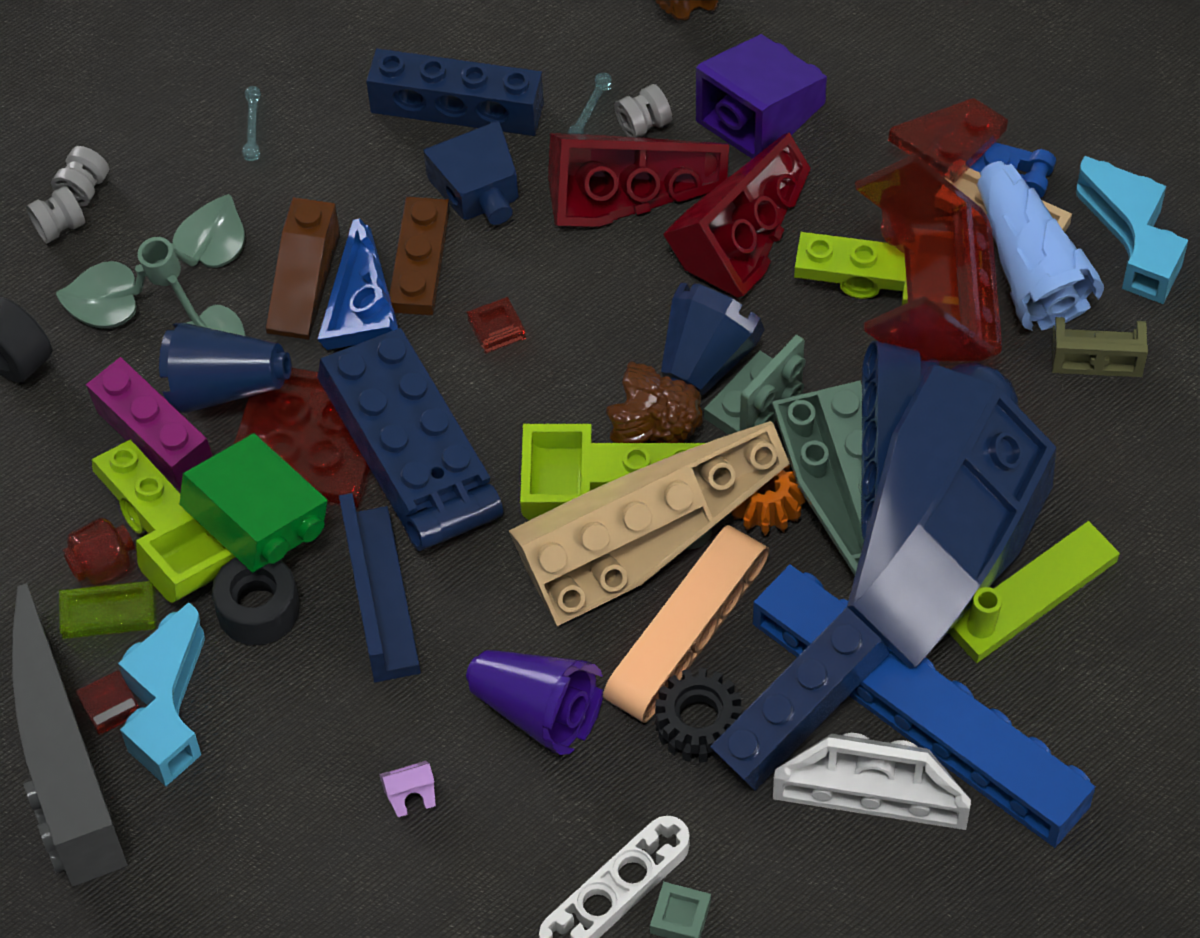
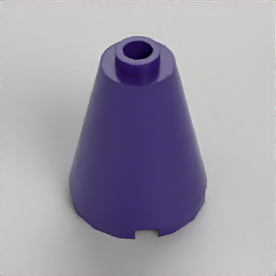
[466,650,603,755]

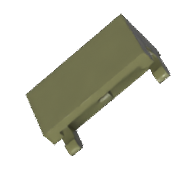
[1052,317,1148,377]

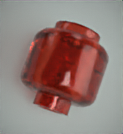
[62,517,135,586]

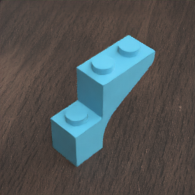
[1076,156,1188,304]
[118,602,205,786]

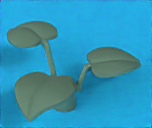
[56,194,246,336]

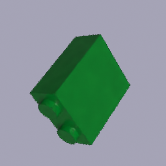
[179,433,328,573]

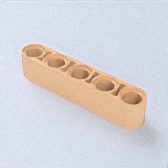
[603,525,770,723]

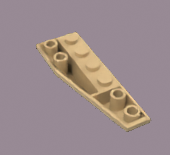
[509,421,790,626]

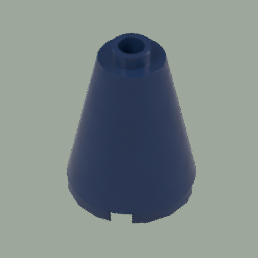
[159,323,292,413]

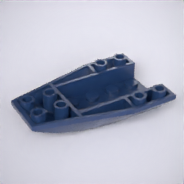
[847,364,1056,669]

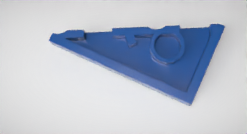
[317,218,399,350]

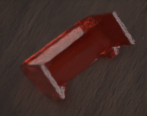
[855,154,1002,362]

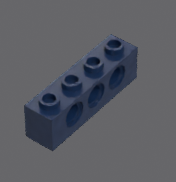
[366,48,544,136]

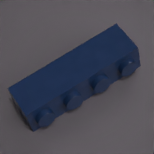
[710,607,890,791]

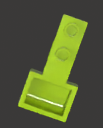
[794,228,979,328]
[520,424,705,520]
[92,439,235,603]

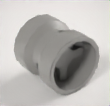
[614,84,672,138]
[51,146,110,207]
[26,186,86,244]

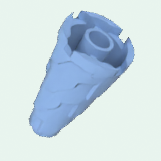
[977,161,1104,331]

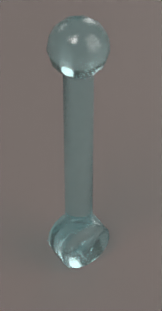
[567,73,612,134]
[242,86,261,161]

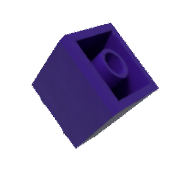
[696,34,827,159]

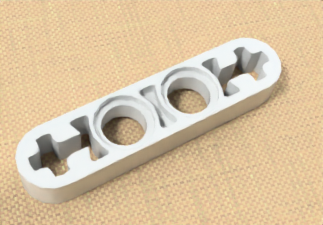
[539,816,690,938]

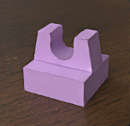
[379,761,436,817]

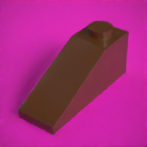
[266,197,340,340]

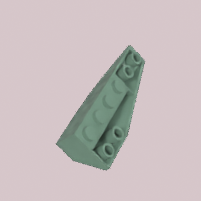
[772,380,864,575]

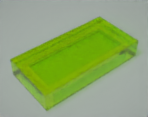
[59,581,156,639]

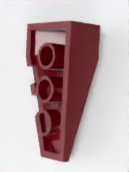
[663,132,811,298]
[548,133,729,227]

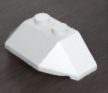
[773,733,971,830]

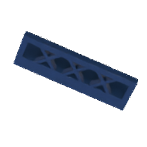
[339,493,421,683]

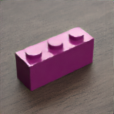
[86,357,213,493]

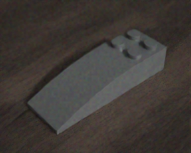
[12,583,128,887]

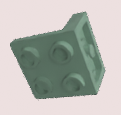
[704,335,806,435]

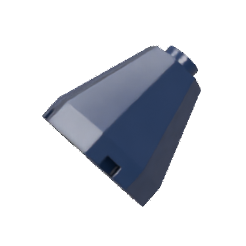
[661,283,765,396]

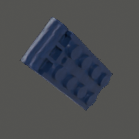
[317,328,503,551]

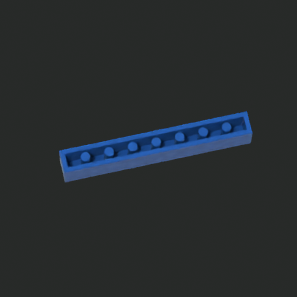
[753,564,1096,848]

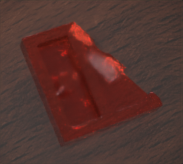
[888,98,1008,183]

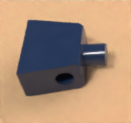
[423,121,519,225]

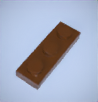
[389,197,450,316]

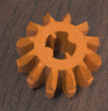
[731,465,806,536]

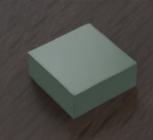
[650,881,711,938]

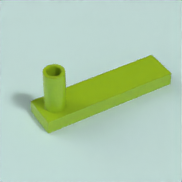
[948,521,1120,664]

